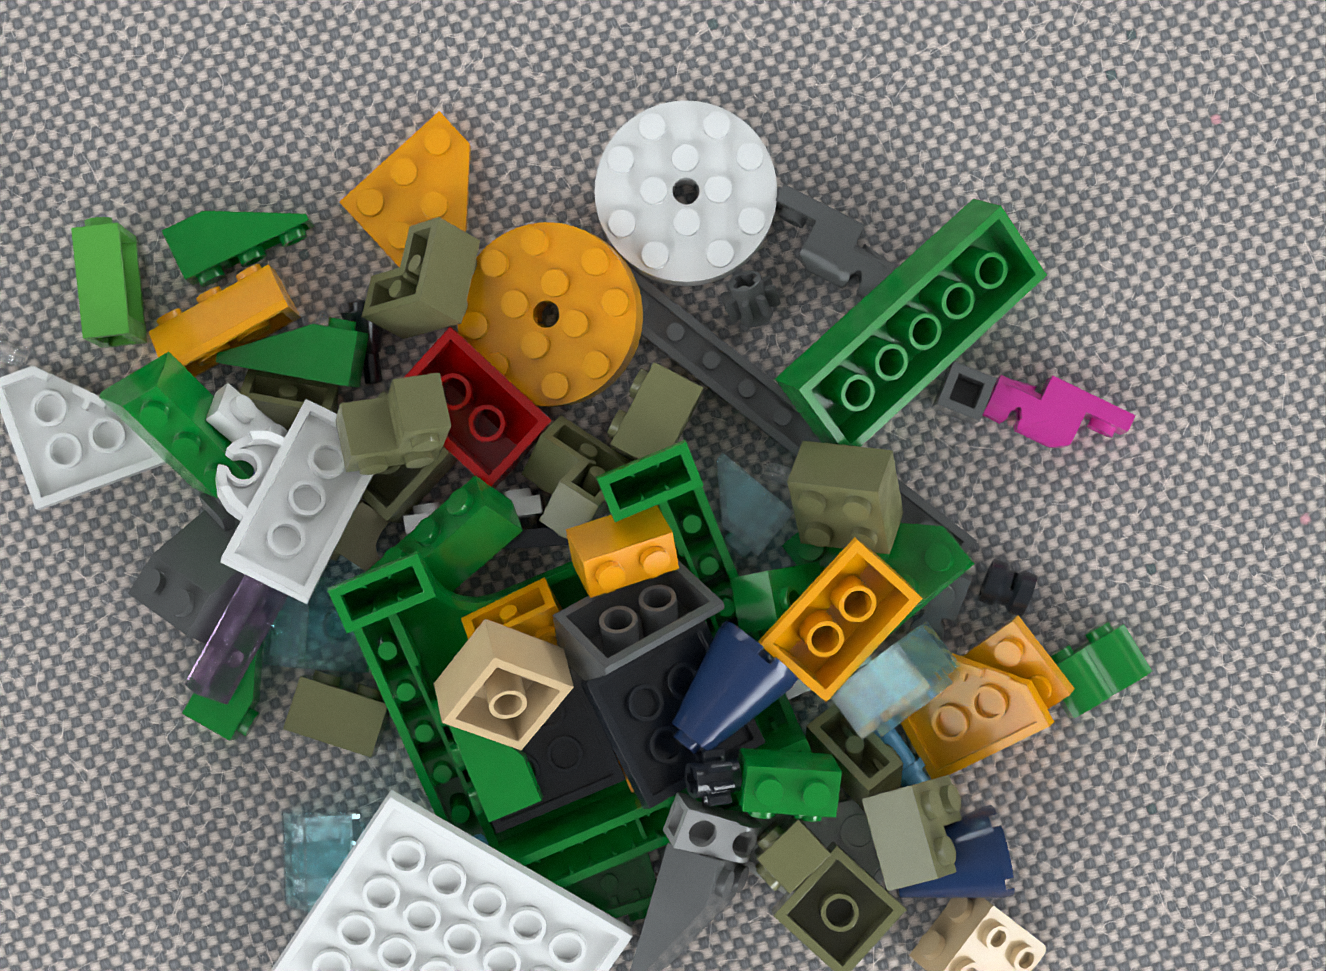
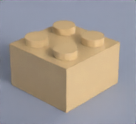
[434,619,574,750]

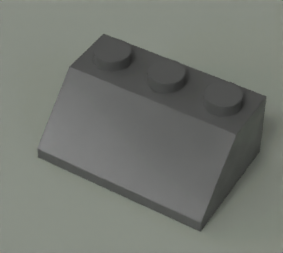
[552,560,724,681]

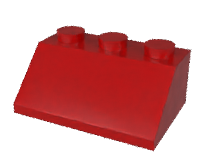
[403,326,553,488]

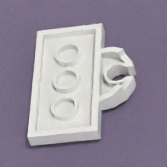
[215,399,373,604]

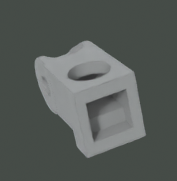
[663,792,762,863]

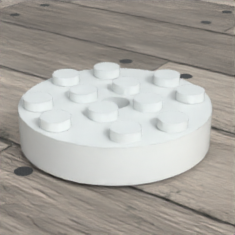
[595,100,777,286]

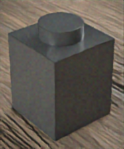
[931,361,997,425]

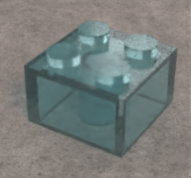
[831,621,960,740]

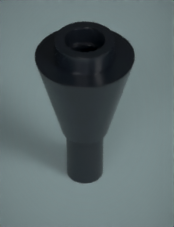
[340,299,383,384]

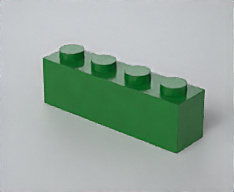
[366,476,523,592]

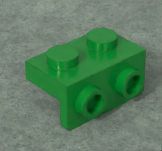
[563,852,657,922]

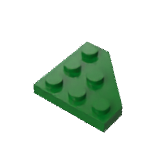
[782,523,975,638]

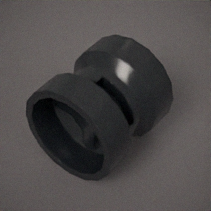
[977,559,1037,617]

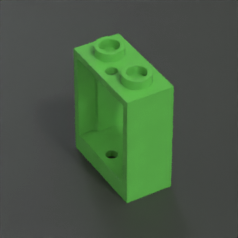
[71,217,147,348]

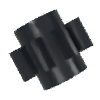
[685,748,742,807]

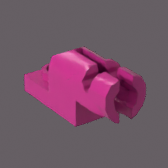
[982,375,1136,448]

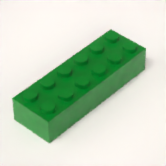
[775,198,1047,447]

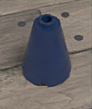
[672,621,799,755]
[885,805,1015,898]

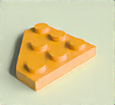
[339,111,471,267]
[868,639,1054,780]

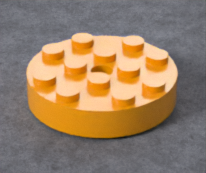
[457,222,643,407]

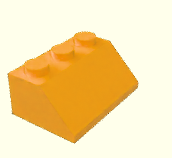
[149,264,301,377]
[758,537,923,702]

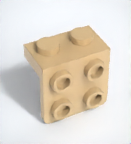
[909,898,1046,971]

